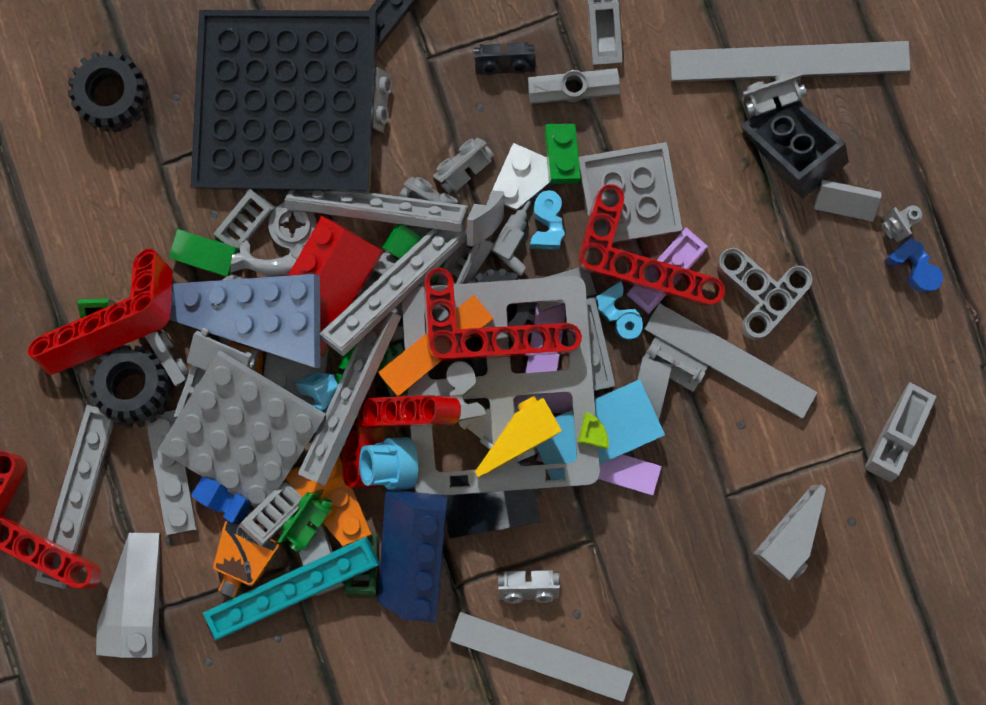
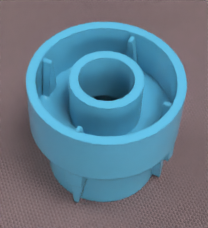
[359,437,418,490]

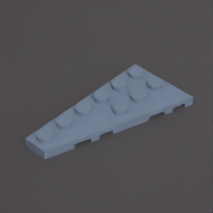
[169,274,320,368]

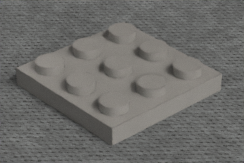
[579,142,683,243]

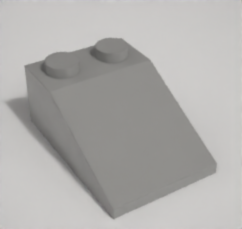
[753,484,826,580]

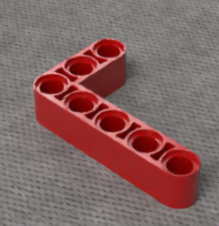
[577,184,725,306]
[27,248,173,375]
[423,268,582,361]
[342,395,461,489]
[0,451,102,589]

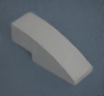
[586,0,623,65]
[864,382,937,483]

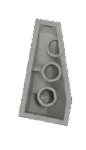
[96,533,160,658]

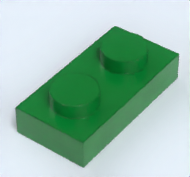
[544,124,581,184]

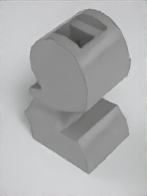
[447,362,487,422]

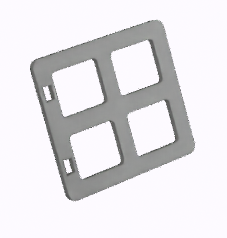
[402,276,600,495]

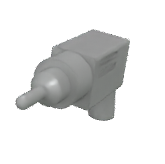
[491,201,531,277]

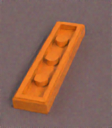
[378,295,494,397]

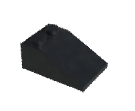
[741,97,849,199]
[446,462,540,538]

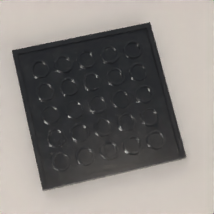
[191,10,378,192]

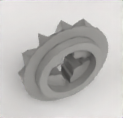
[268,202,317,249]

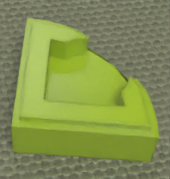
[578,412,609,450]

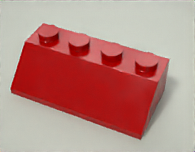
[288,216,384,357]

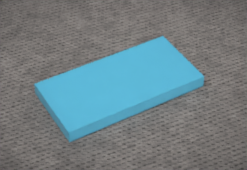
[536,379,665,480]

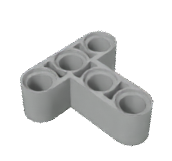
[716,248,812,340]

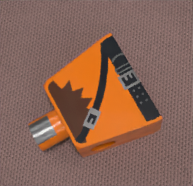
[213,520,282,598]

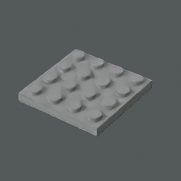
[158,350,326,508]

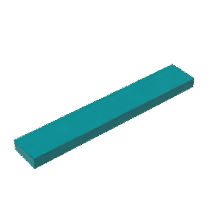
[203,536,380,641]

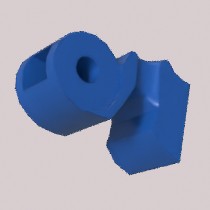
[884,237,943,293]
[191,477,252,525]

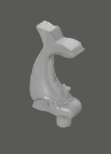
[231,240,305,277]

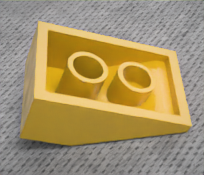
[475,396,562,478]

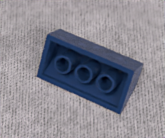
[377,489,448,623]

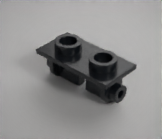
[474,42,535,75]

